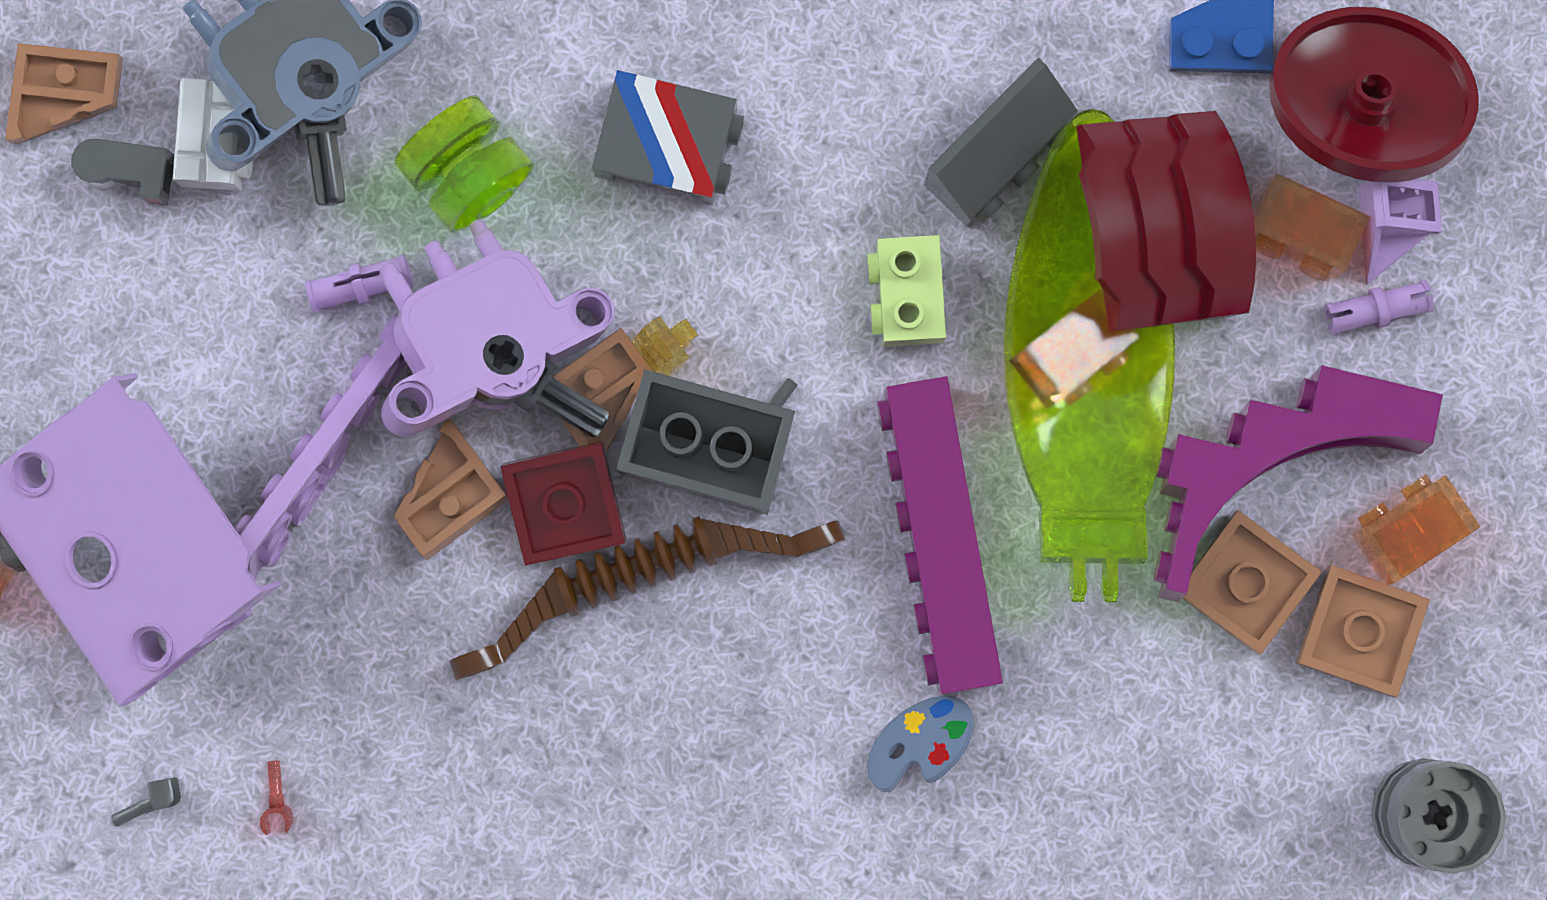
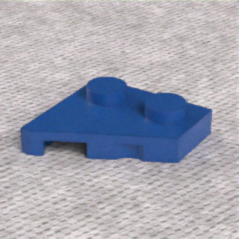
[1169,0,1274,74]

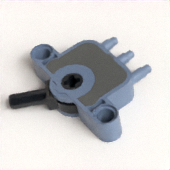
[183,0,422,206]

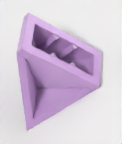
[1358,179,1442,285]

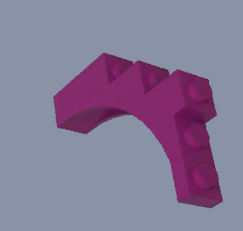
[1153,365,1443,602]

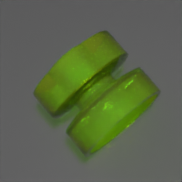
[394,95,534,233]

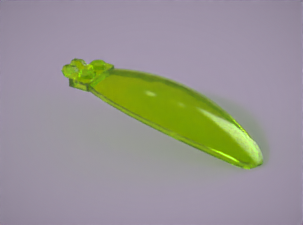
[1003,109,1175,603]

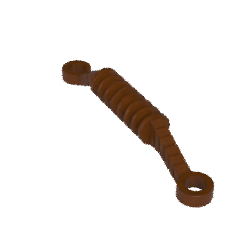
[449,516,845,681]

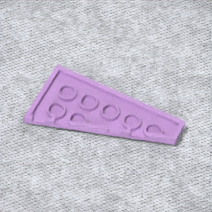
[234,314,407,581]

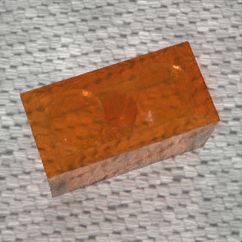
[1253,173,1370,281]
[1009,289,1139,409]
[1351,474,1481,585]

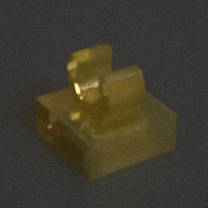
[632,316,698,377]

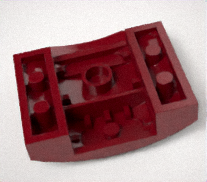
[1076,111,1256,332]

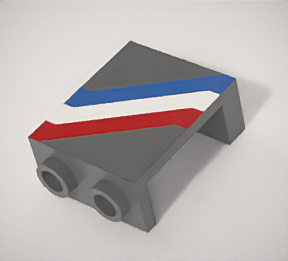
[592,70,745,205]

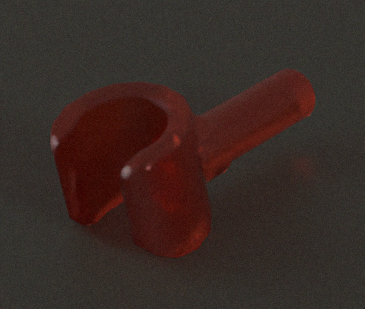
[260,760,294,835]

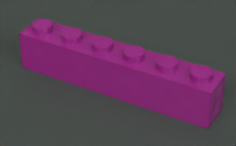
[877,376,1003,694]

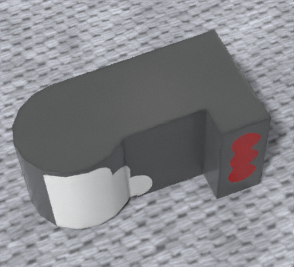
[71,139,174,206]

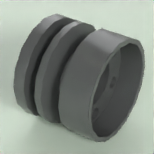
[1371,758,1506,874]

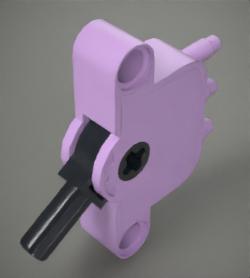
[380,219,614,437]

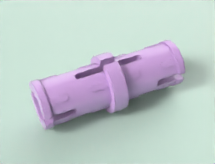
[305,254,413,313]
[1324,280,1434,335]

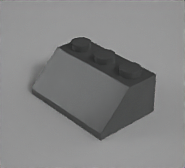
[924,57,1078,228]
[616,369,795,515]

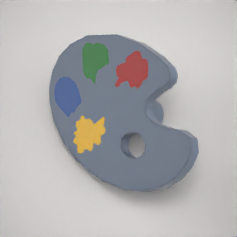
[867,696,974,792]

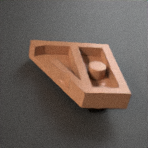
[5,43,123,144]
[552,328,651,453]
[394,418,508,561]

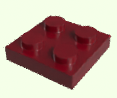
[500,441,627,566]

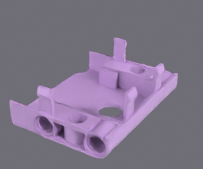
[0,373,281,707]

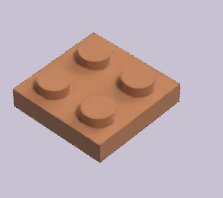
[1182,510,1322,655]
[1296,565,1430,698]

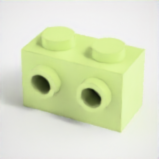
[867,235,946,347]

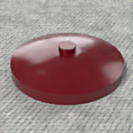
[1269,6,1479,183]

